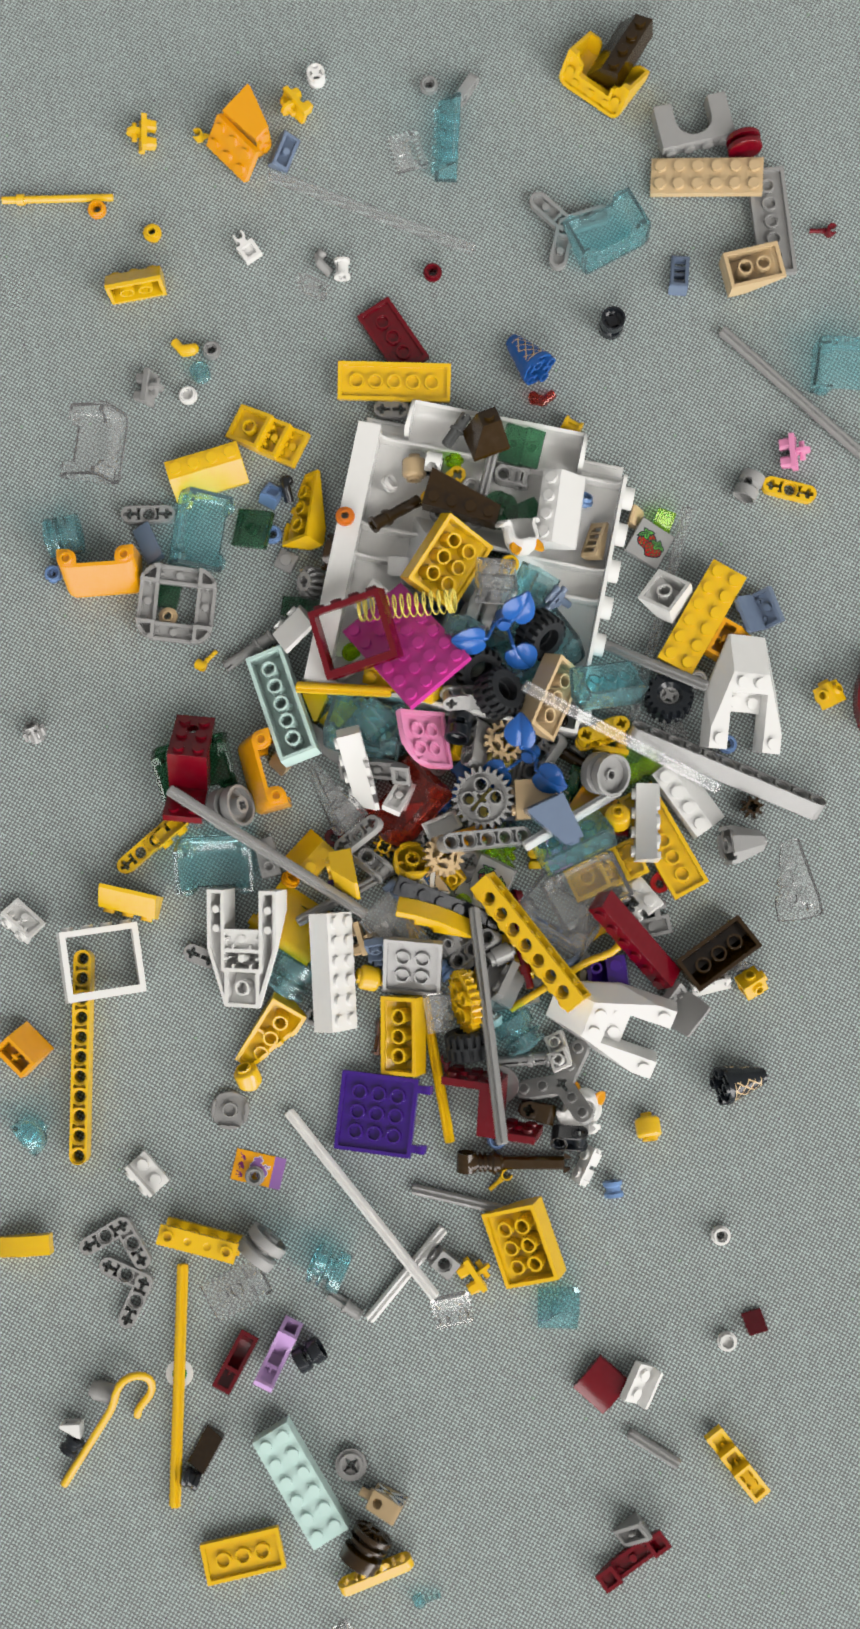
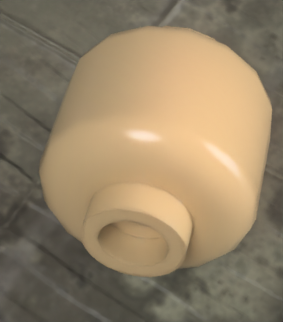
[402,453,426,483]

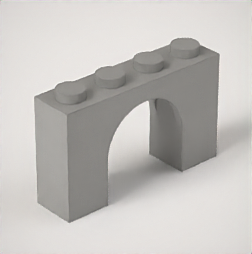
[651,91,735,158]

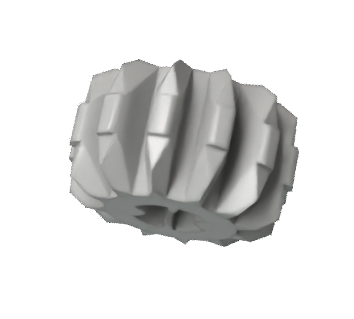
[295,566,325,599]

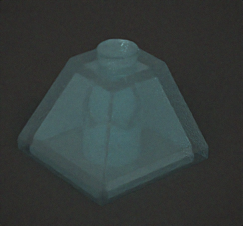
[538,1287,579,1329]

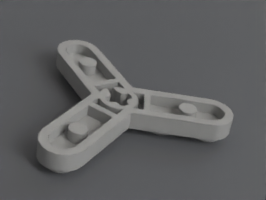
[529,192,611,271]
[516,1039,594,1125]

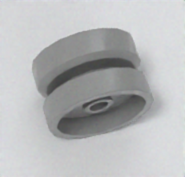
[463,584,503,633]
[580,751,631,797]
[206,784,255,831]
[238,1222,288,1273]

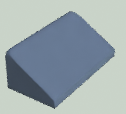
[267,130,301,173]
[132,521,165,565]

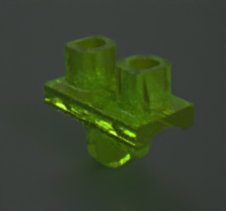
[484,847,516,869]

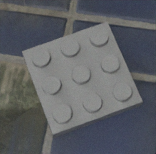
[382,936,443,997]

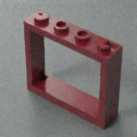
[307,585,404,680]

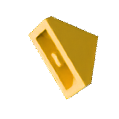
[302,693,329,724]

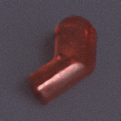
[528,389,557,407]

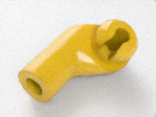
[171,338,199,357]

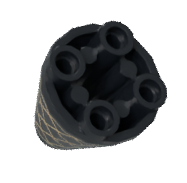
[709,1066,768,1106]

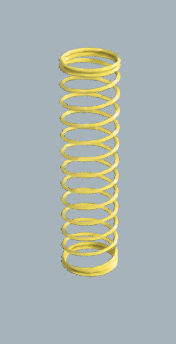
[357,588,457,622]

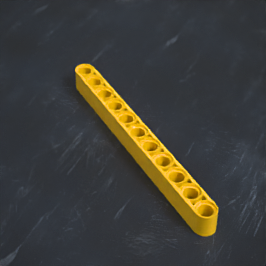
[69,950,95,1165]

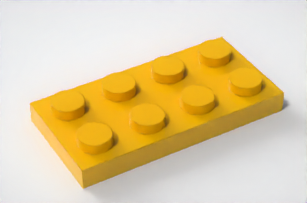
[199,1525,287,1586]

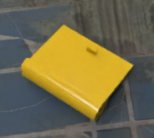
[248,882,330,967]

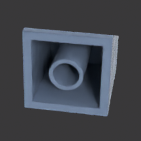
[523,792,584,846]

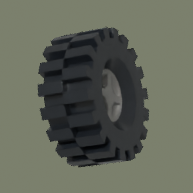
[644,674,694,724]

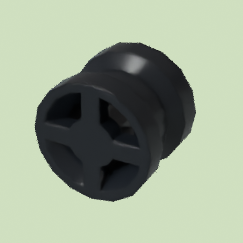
[59,1434,85,1458]
[181,1466,202,1492]

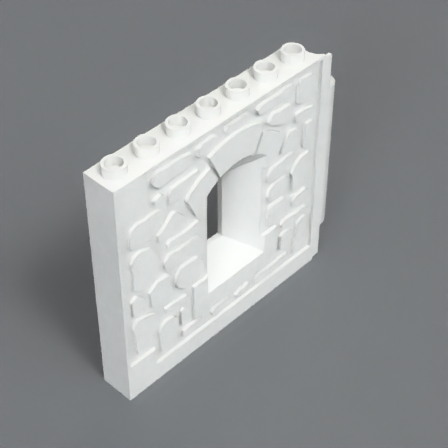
[304,399,635,739]

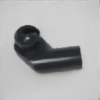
[280,475,294,503]

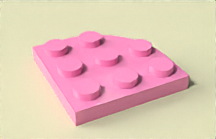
[395,708,453,770]

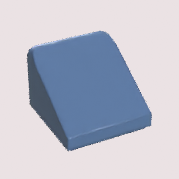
[259,482,283,510]

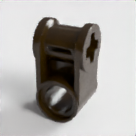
[518,1101,557,1126]

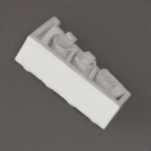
[333,724,380,811]
[630,783,661,863]

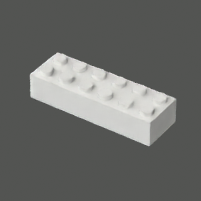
[309,911,358,1033]

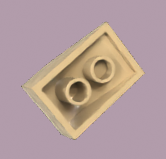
[719,241,787,298]

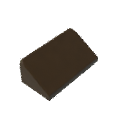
[188,1425,225,1474]

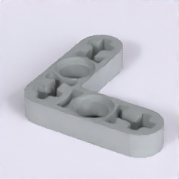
[79,1215,152,1269]
[99,1255,154,1329]

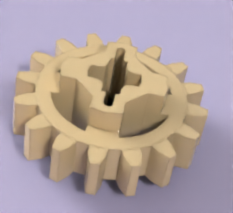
[483,720,522,763]
[422,834,464,877]

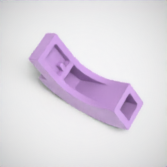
[253,1315,303,1393]

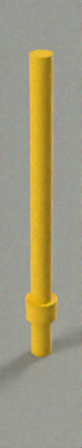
[1,193,114,206]

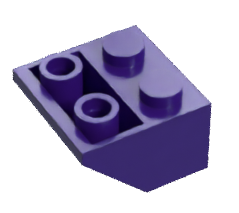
[587,954,630,986]

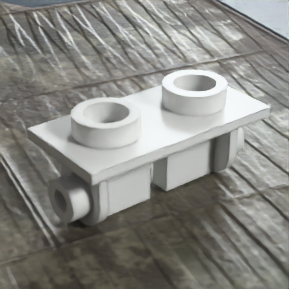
[690,973,732,997]
[570,1144,602,1187]

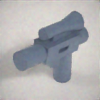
[543,584,572,611]

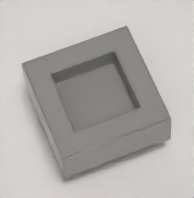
[274,549,299,575]

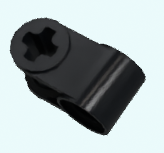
[550,1124,588,1152]

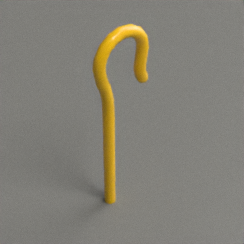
[510,926,621,1013]
[60,1371,156,1488]

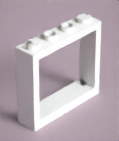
[56,919,147,1004]

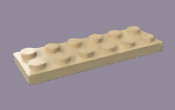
[650,157,764,197]

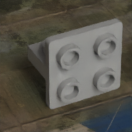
[477,960,524,1009]

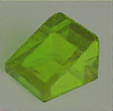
[653,507,676,533]

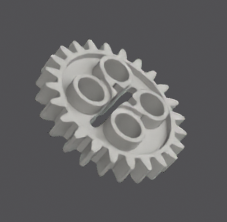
[451,766,515,830]

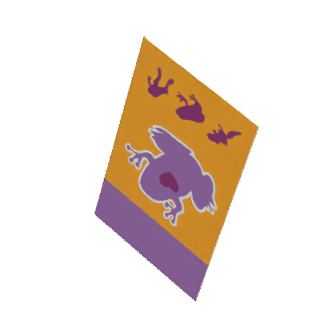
[230,1148,286,1190]

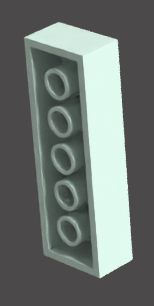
[245,645,322,768]
[252,1415,350,1551]

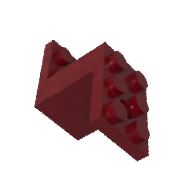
[162,714,215,824]
[441,1064,543,1145]

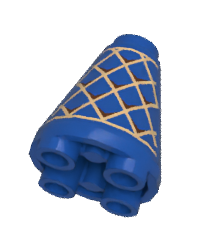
[506,334,556,385]

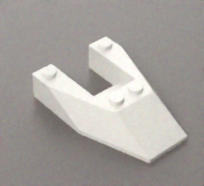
[699,634,782,754]
[207,888,287,1009]
[546,981,677,1079]

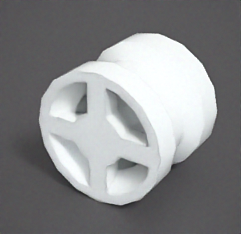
[306,63,326,89]

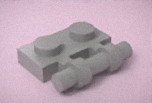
[634,901,673,937]

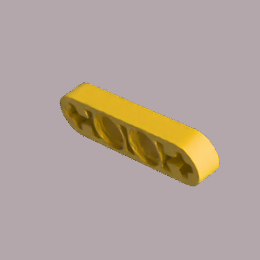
[117,820,169,874]
[338,1551,414,1596]

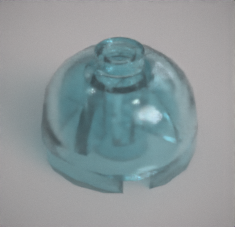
[10,1117,48,1157]

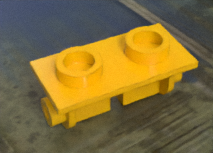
[151,821,189,850]

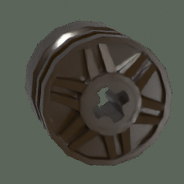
[339,1519,392,1577]

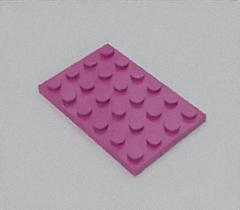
[342,583,472,710]

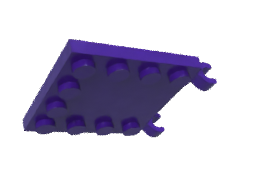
[334,1069,434,1159]

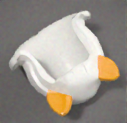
[495,517,544,557]
[556,1081,606,1135]

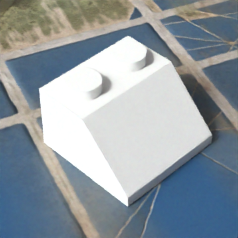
[638,569,693,624]
[272,605,312,654]

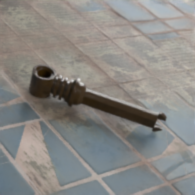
[456,1150,571,1175]

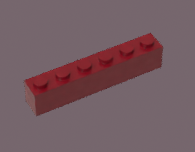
[588,890,681,990]

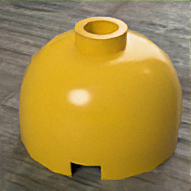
[393,842,430,881]

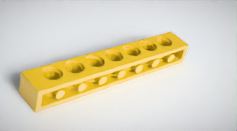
[470,872,591,1013]

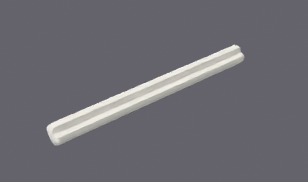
[522,793,622,851]
[365,1225,447,1323]

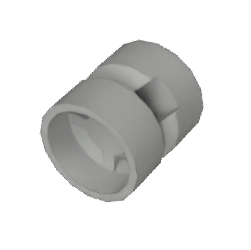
[732,468,765,504]

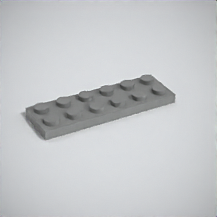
[748,166,797,276]

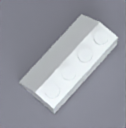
[536,469,586,550]
[649,761,725,839]

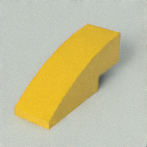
[0,1232,54,1257]

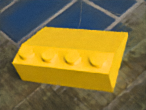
[400,513,493,608]
[481,1196,567,1289]

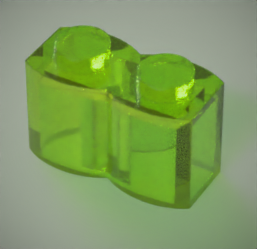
[628,754,661,786]

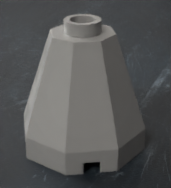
[717,825,767,865]

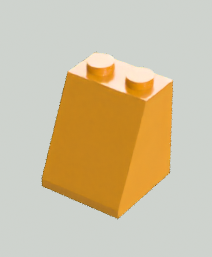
[222,84,272,158]

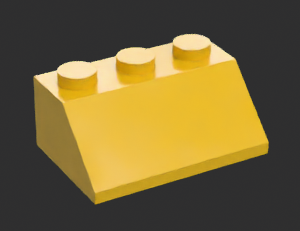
[104,265,167,305]
[98,883,164,922]

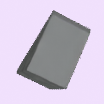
[612,1511,653,1548]

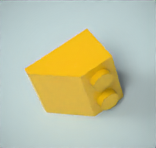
[285,829,335,877]
[325,848,361,900]

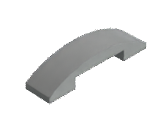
[338,758,412,785]

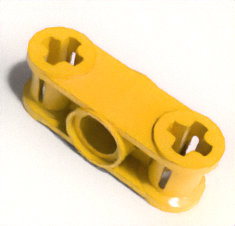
[575,715,630,751]

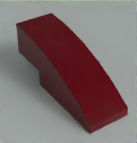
[212,1329,259,1395]

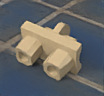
[352,921,378,956]

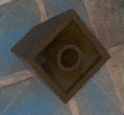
[463,407,510,462]

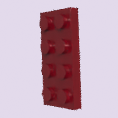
[357,296,429,363]

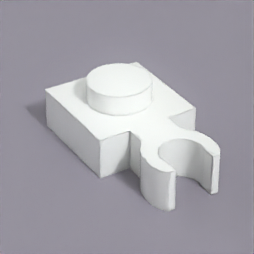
[233,230,263,266]

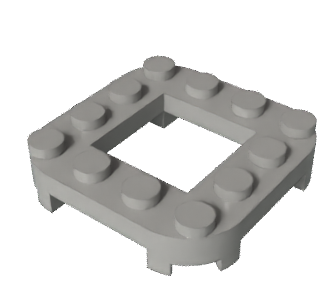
[135,563,217,645]

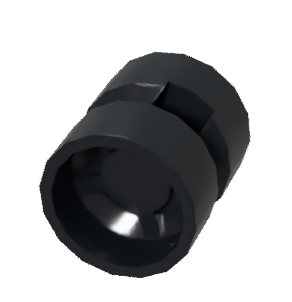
[599,306,626,340]
[444,710,474,746]
[291,1336,328,1374]

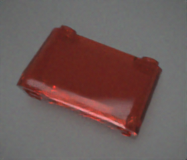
[360,755,452,847]

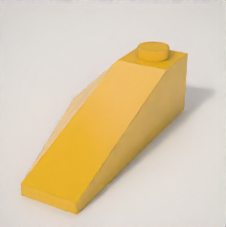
[282,469,326,550]
[234,989,307,1065]

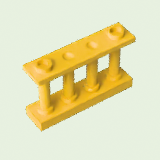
[156,1216,245,1264]

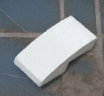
[544,1030,572,1073]

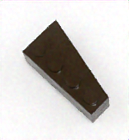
[422,467,501,530]

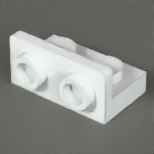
[0,898,46,944]
[124,1150,171,1198]
[620,1360,663,1410]

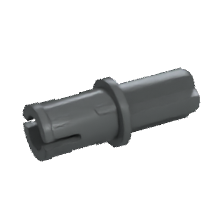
[442,412,472,448]

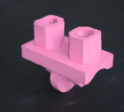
[778,432,811,472]

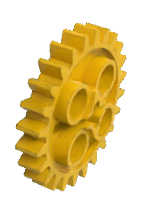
[448,969,483,1033]

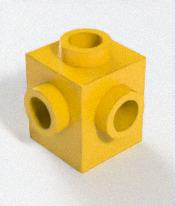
[812,679,846,711]
[734,965,768,1001]

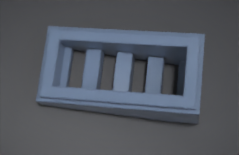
[668,255,690,296]

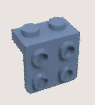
[735,586,786,633]

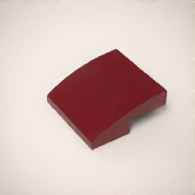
[573,1354,628,1414]

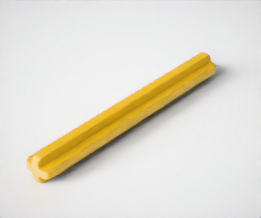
[295,681,392,698]

